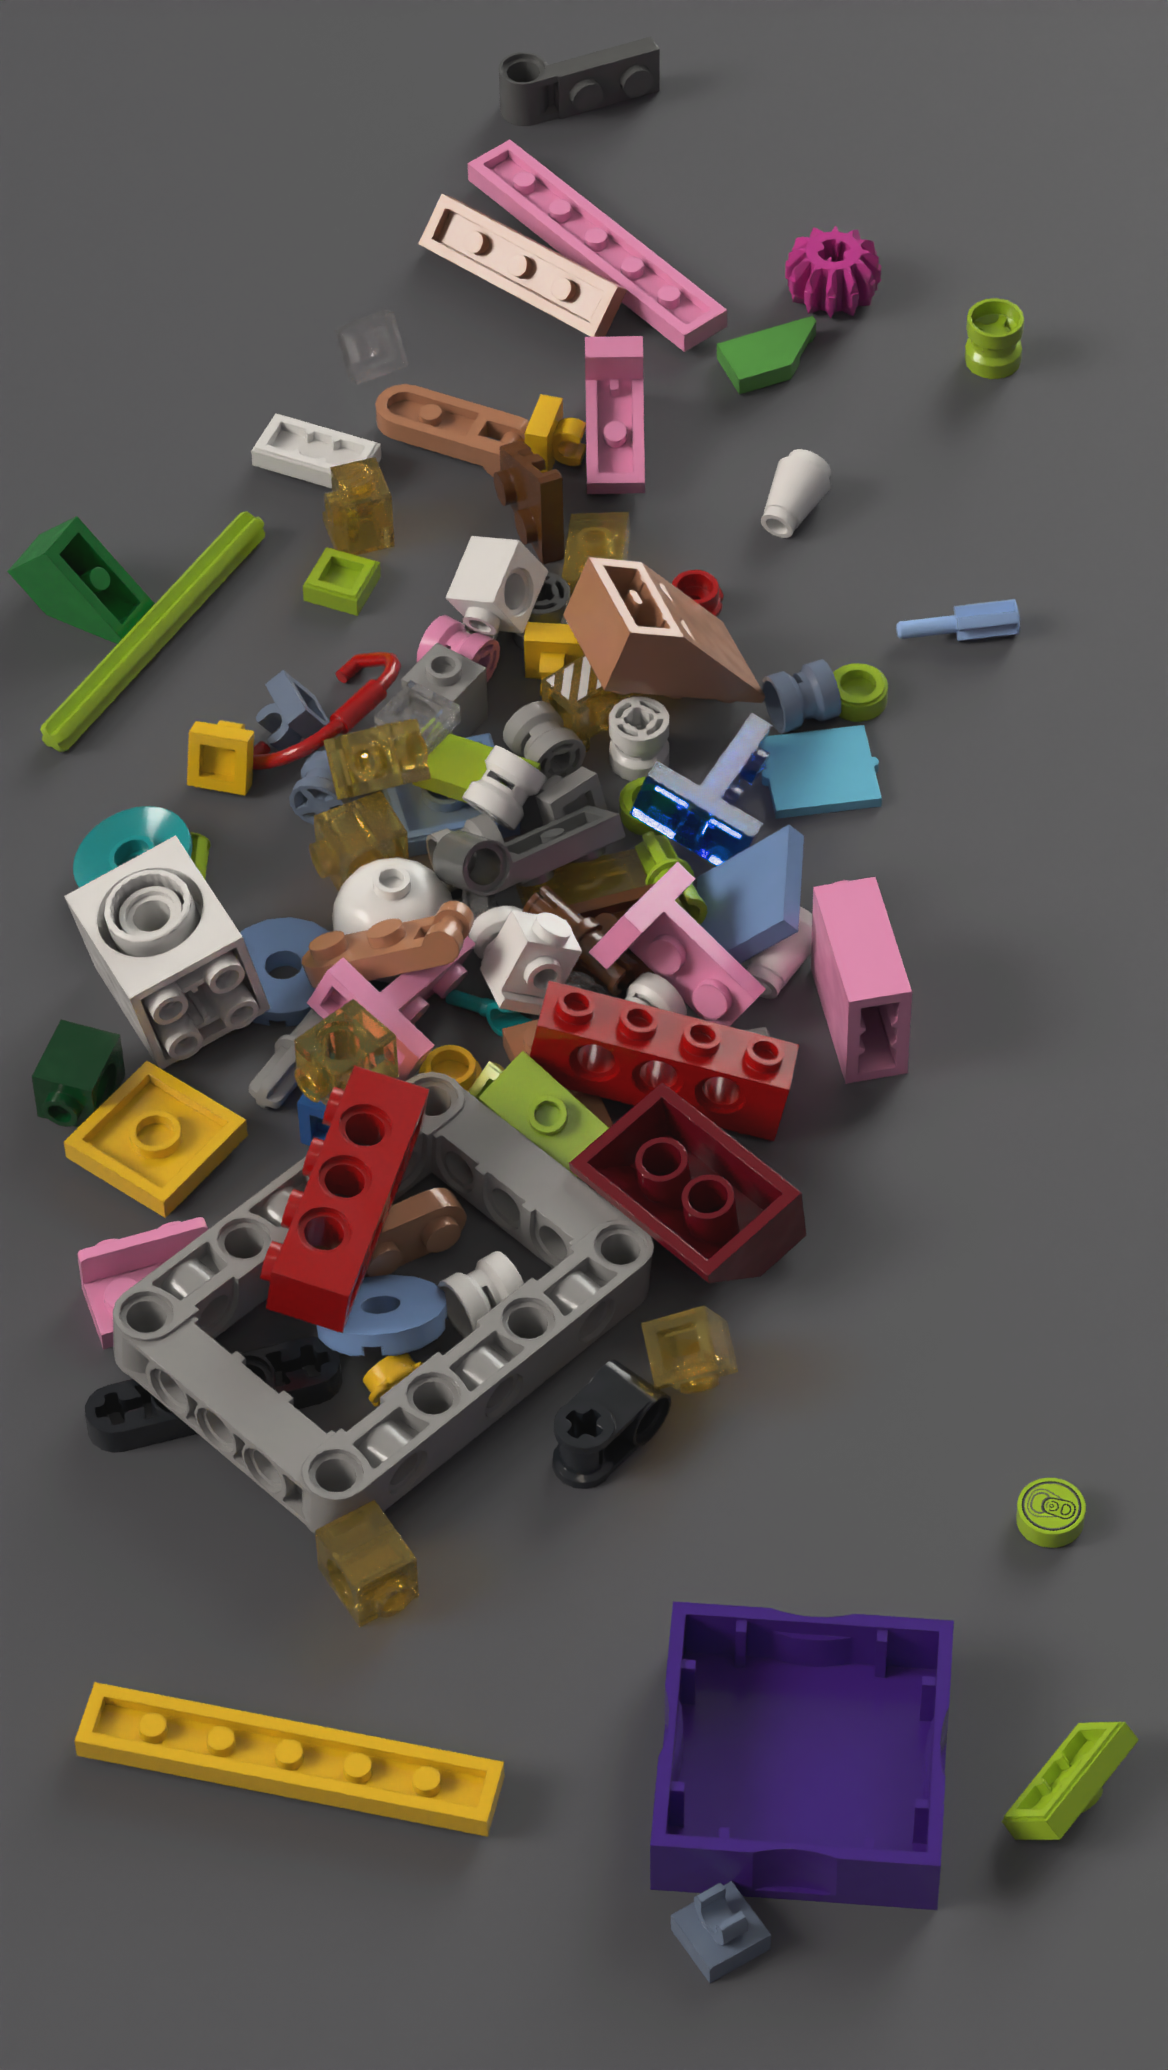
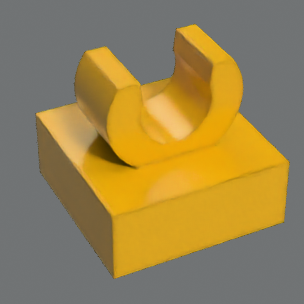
[524,394,586,473]
[524,622,585,697]
[187,720,254,796]

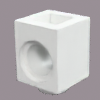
[446,536,548,635]

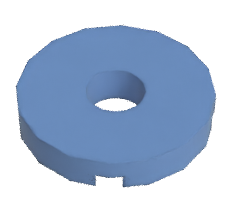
[240,917,330,1027]
[317,1275,448,1357]

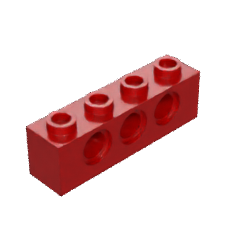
[530,981,799,1141]
[260,1065,430,1333]

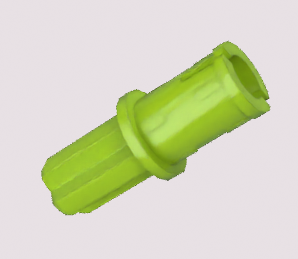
[634,831,708,925]

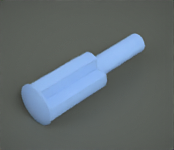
[896,599,1020,642]

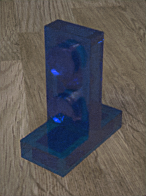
[629,713,773,866]

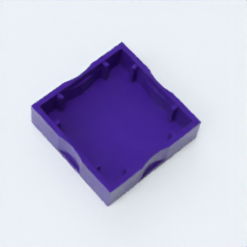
[650,1601,954,1910]

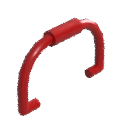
[253,652,401,770]

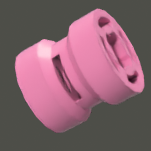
[417,615,500,682]

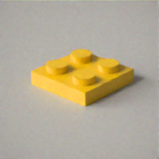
[64,1061,248,1218]

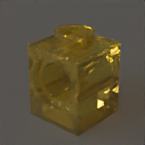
[309,791,409,892]
[294,999,399,1106]
[315,1500,419,1627]

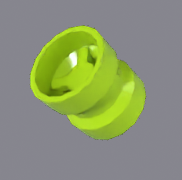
[965,298,1024,379]

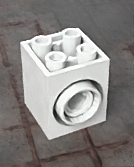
[64,835,271,1069]

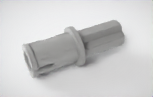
[249,1008,339,1109]

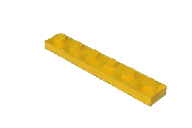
[74,1682,505,1837]

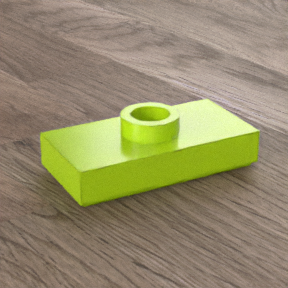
[478,1051,609,1180]
[1001,1722,1139,1840]

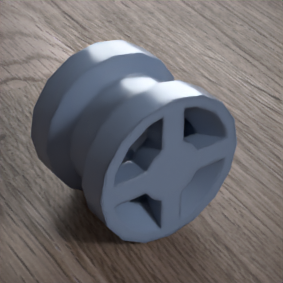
[289,750,362,828]

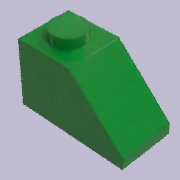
[7,516,155,644]

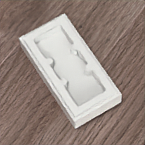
[251,413,382,496]

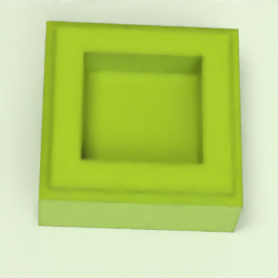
[303,547,381,616]

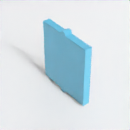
[759,725,882,819]

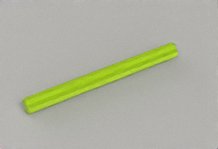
[40,511,265,752]

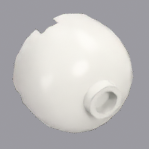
[332,857,453,983]

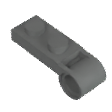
[499,36,660,126]
[433,805,626,896]

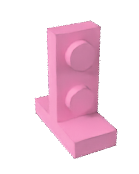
[585,336,645,494]
[589,861,766,1027]
[307,936,476,1081]

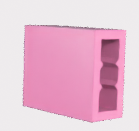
[811,877,912,1084]

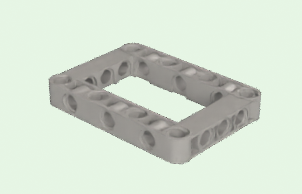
[113,1072,654,1540]

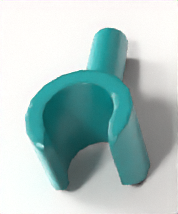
[446,989,532,1037]

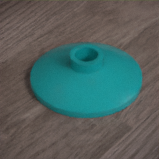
[73,806,193,888]

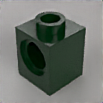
[32,1020,125,1127]

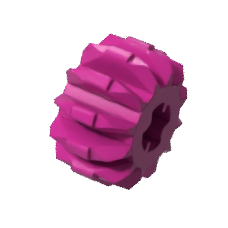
[785,225,881,319]

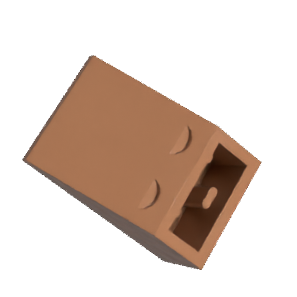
[563,557,765,703]

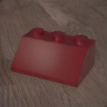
[569,1082,807,1283]

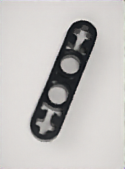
[85,1337,342,1453]

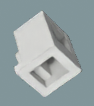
[480,910,582,1015]

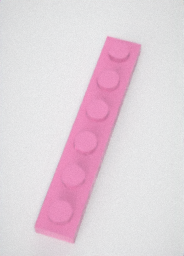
[467,139,727,352]

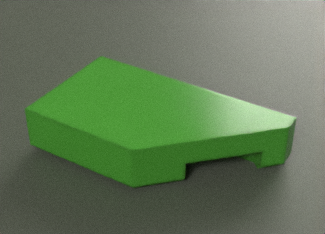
[717,315,816,394]

